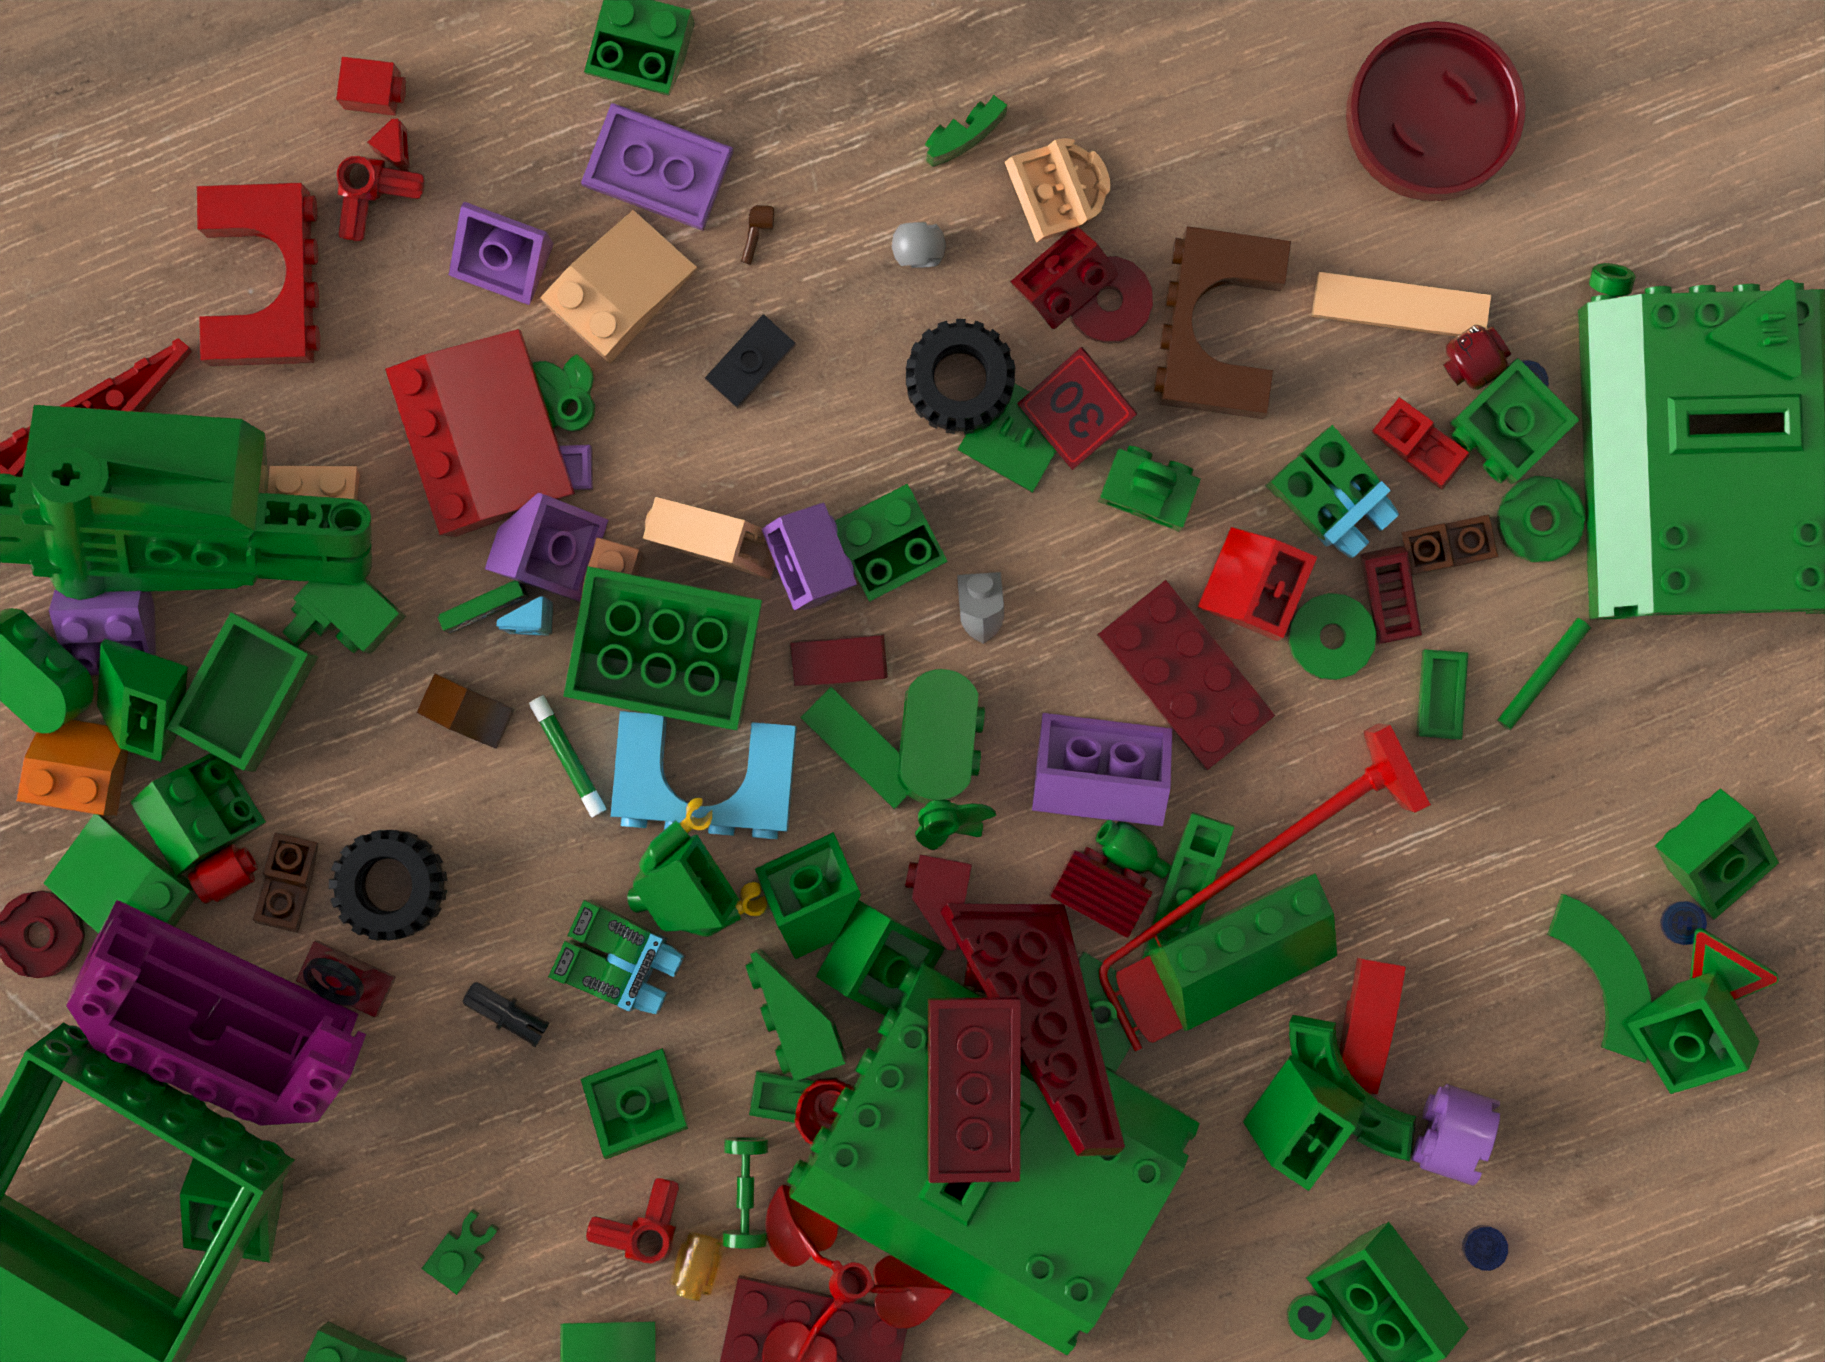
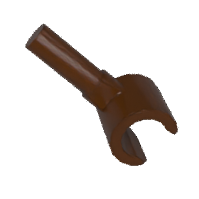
[741,205,774,265]

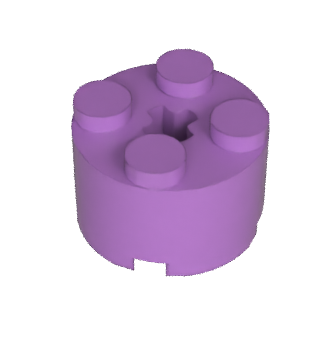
[1411,1084,1500,1186]

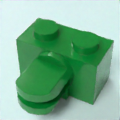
[1098,445,1201,532]

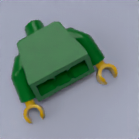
[627,798,767,937]

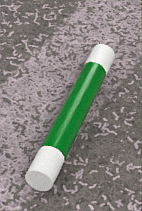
[529,695,607,818]

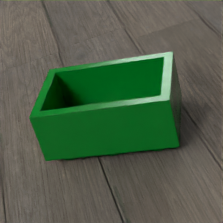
[166,612,318,772]

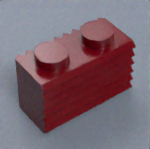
[1049,846,1153,938]

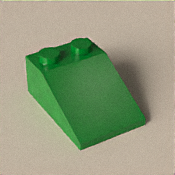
[43,814,197,933]

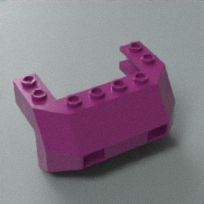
[66,900,366,1126]

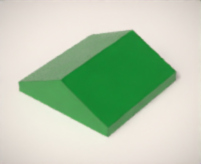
[580,1048,688,1160]

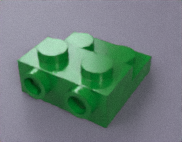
[1450,358,1580,484]

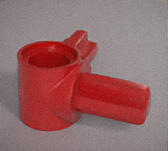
[336,156,424,241]
[586,1178,679,1265]

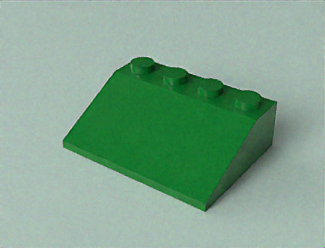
[563,566,762,731]

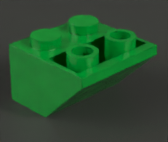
[584,0,695,96]
[835,483,948,602]
[97,638,188,762]
[130,753,266,876]
[1243,1055,1365,1191]

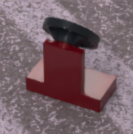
[296,941,396,1017]

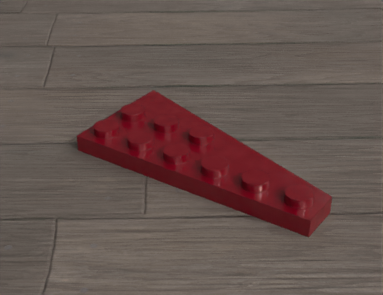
[940,903,1125,1156]

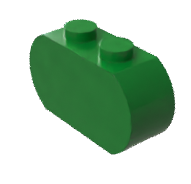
[0,608,94,733]
[897,669,985,804]

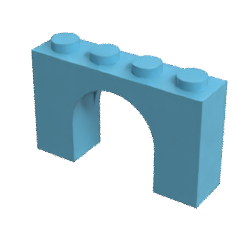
[610,711,797,839]

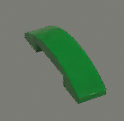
[1140,812,1234,960]

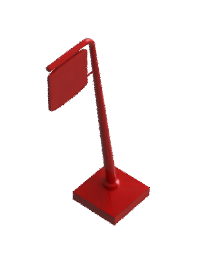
[1099,723,1431,1052]

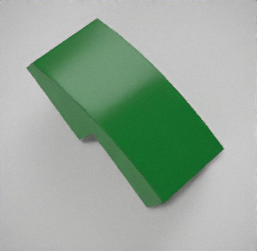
[925,95,1007,167]
[560,1321,656,1362]

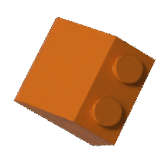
[16,720,129,816]

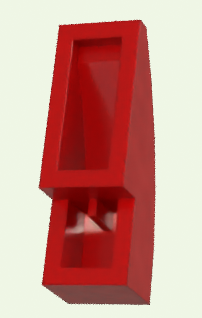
[1339,958,1406,1095]

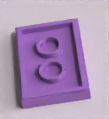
[581,103,734,231]

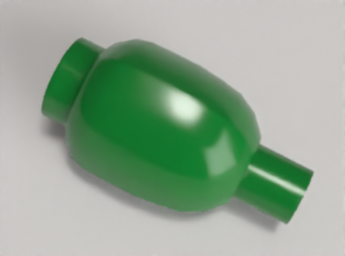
[1096,820,1171,879]

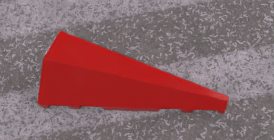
[0,338,192,477]

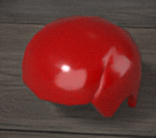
[795,1078,853,1145]

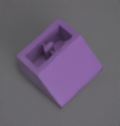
[761,502,857,611]
[49,589,156,675]

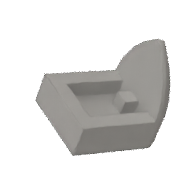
[957,572,1004,644]

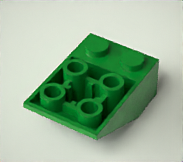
[746,948,847,1082]

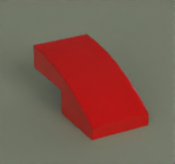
[1372,397,1469,490]

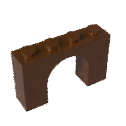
[1154,226,1291,419]

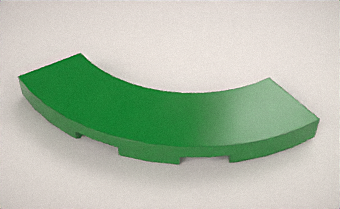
[1547,894,1651,1063]
[1289,1015,1416,1162]

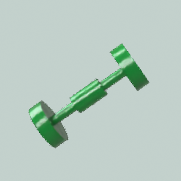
[722,1137,768,1249]

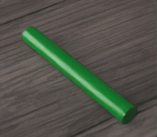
[1497,618,1591,731]

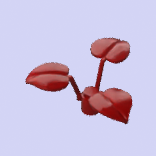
[762,1185,953,1362]

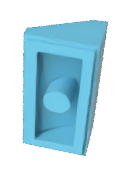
[496,596,553,636]

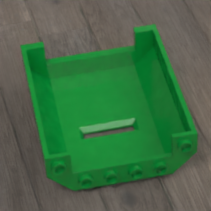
[1578,283,1825,620]
[786,961,1200,1356]

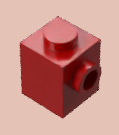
[336,56,406,116]

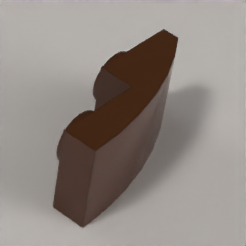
[1401,514,1499,575]
[253,832,318,933]

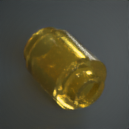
[669,1232,723,1301]

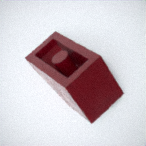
[905,854,972,951]

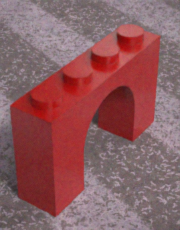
[197,183,320,366]

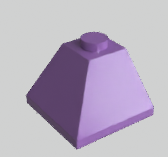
[485,493,608,602]

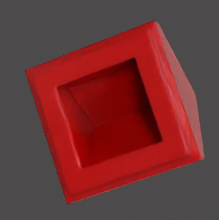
[367,118,410,171]

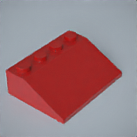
[385,329,575,537]

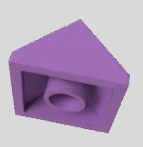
[448,202,554,305]

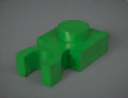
[421,1209,499,1295]

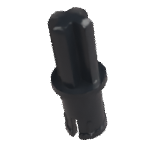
[463,982,549,1047]

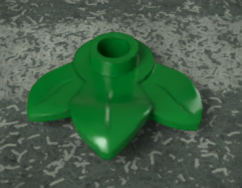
[532,354,595,432]
[915,799,996,850]

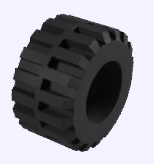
[906,319,1016,434]
[329,830,448,941]

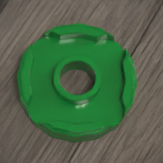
[1497,476,1585,562]
[1288,593,1376,680]

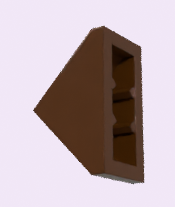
[416,673,515,749]

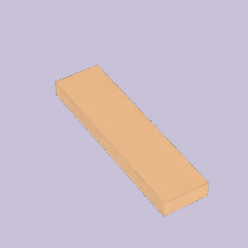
[1311,272,1491,337]

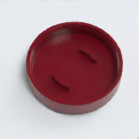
[1346,21,1526,201]

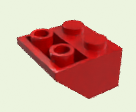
[1197,527,1317,641]

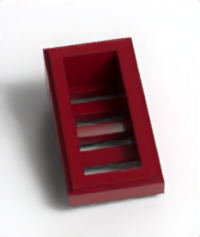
[1360,546,1422,644]

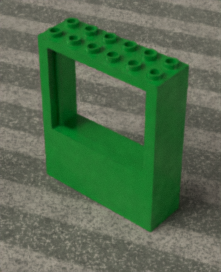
[0,1023,295,1362]

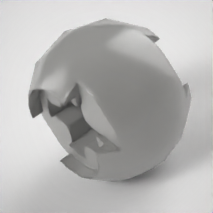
[891,222,946,268]

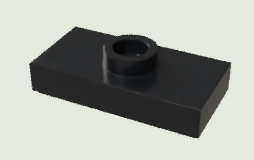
[705,314,796,409]

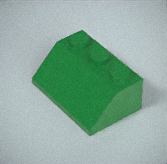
[1306,1221,1469,1362]

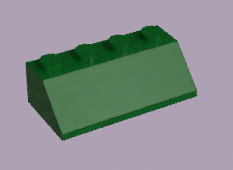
[1147,873,1337,1031]

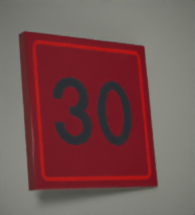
[1017,347,1138,470]

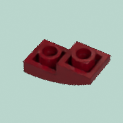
[790,634,888,686]

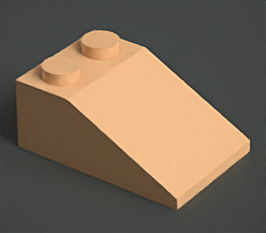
[540,210,697,364]

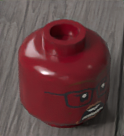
[1443,324,1512,390]

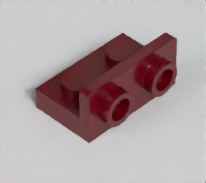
[1010,227,1118,329]

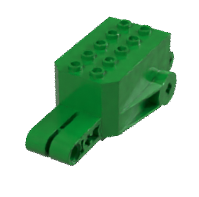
[0,405,372,600]

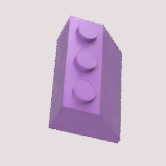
[1032,713,1172,826]

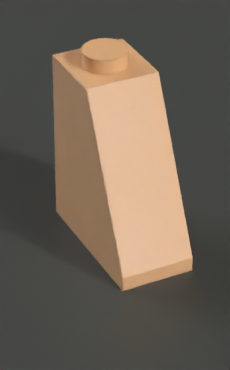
[643,497,775,580]

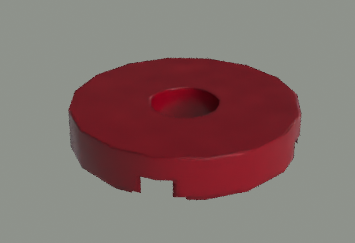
[1070,256,1153,344]
[0,891,85,978]

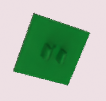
[957,383,1056,493]

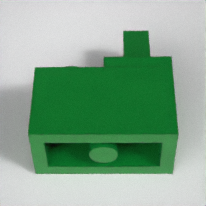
[282,578,406,654]

